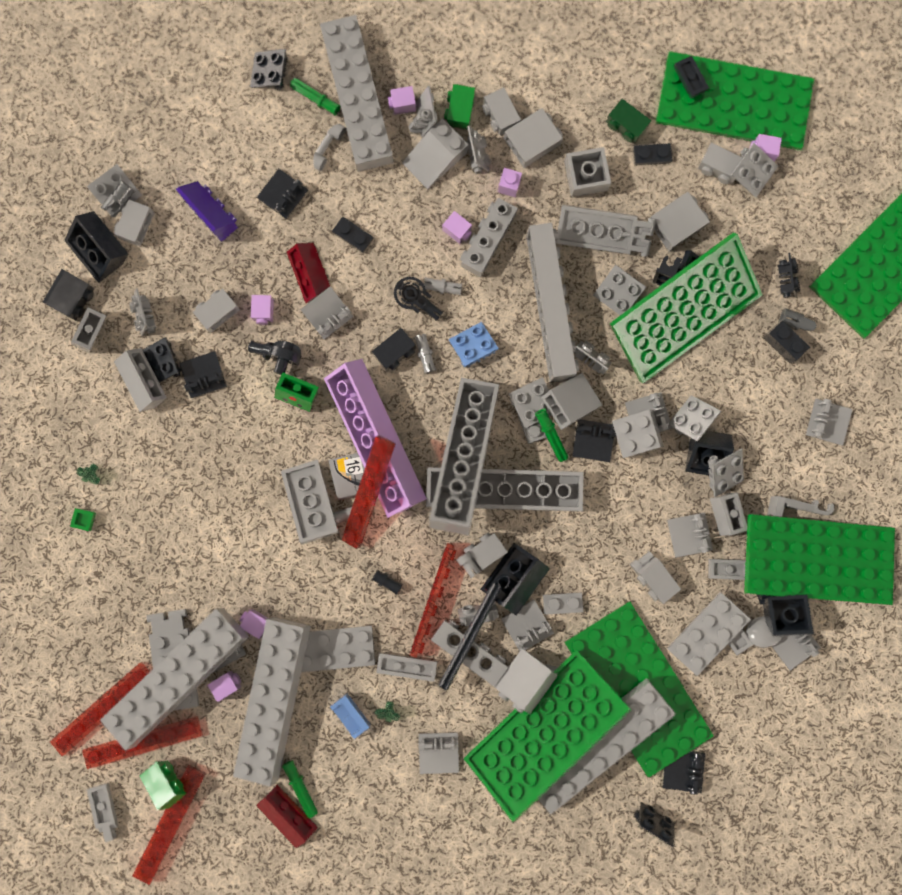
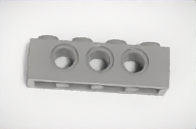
[431,619,508,687]

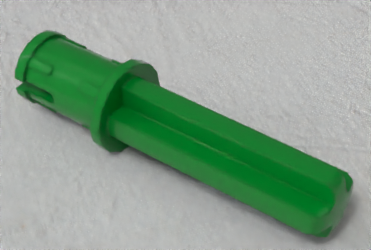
[290,78,341,116]
[535,408,568,462]
[282,760,318,818]

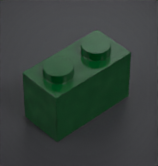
[606,98,652,144]

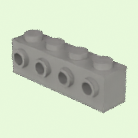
[460,198,518,277]

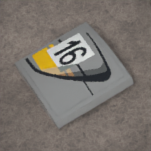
[328,453,375,500]

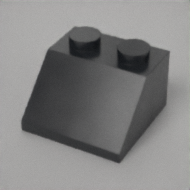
[43,269,95,321]
[685,431,734,476]
[763,595,814,636]

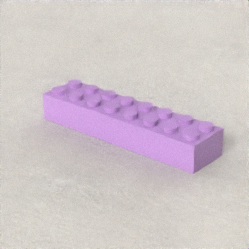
[324,359,427,518]

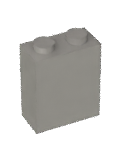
[504,108,563,168]
[650,192,710,252]
[541,373,602,430]
[495,649,558,714]

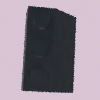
[64,211,128,283]
[480,543,550,616]

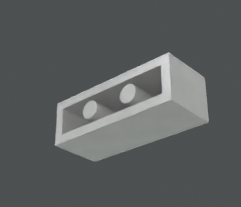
[114,348,167,412]

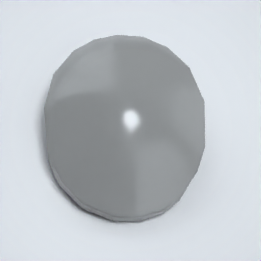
[746,616,782,648]

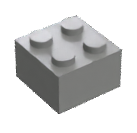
[564,147,611,197]
[612,410,664,458]

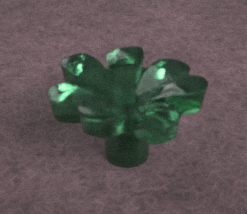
[76,464,100,485]
[374,701,400,722]

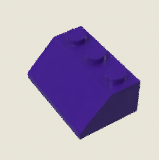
[176,181,238,242]

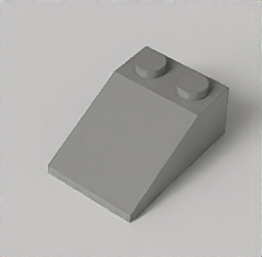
[402,118,468,190]

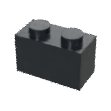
[763,320,810,364]
[371,328,416,371]

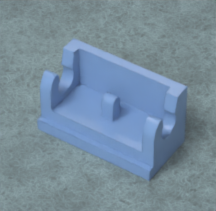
[330,693,371,739]

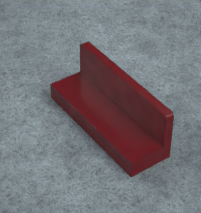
[286,242,330,303]
[256,784,318,848]

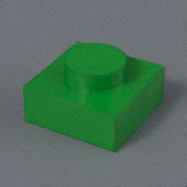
[70,508,96,531]

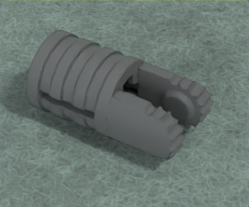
[101,180,135,218]
[778,308,817,331]

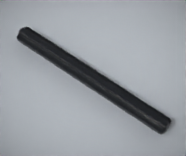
[439,582,502,691]

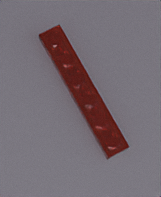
[341,435,396,549]
[409,543,457,658]
[50,662,150,757]
[82,716,203,769]
[132,765,206,885]

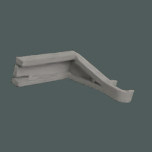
[767,496,834,517]

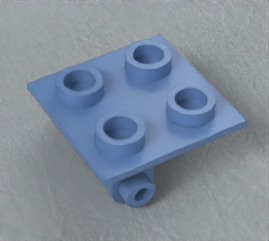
[448,322,499,368]

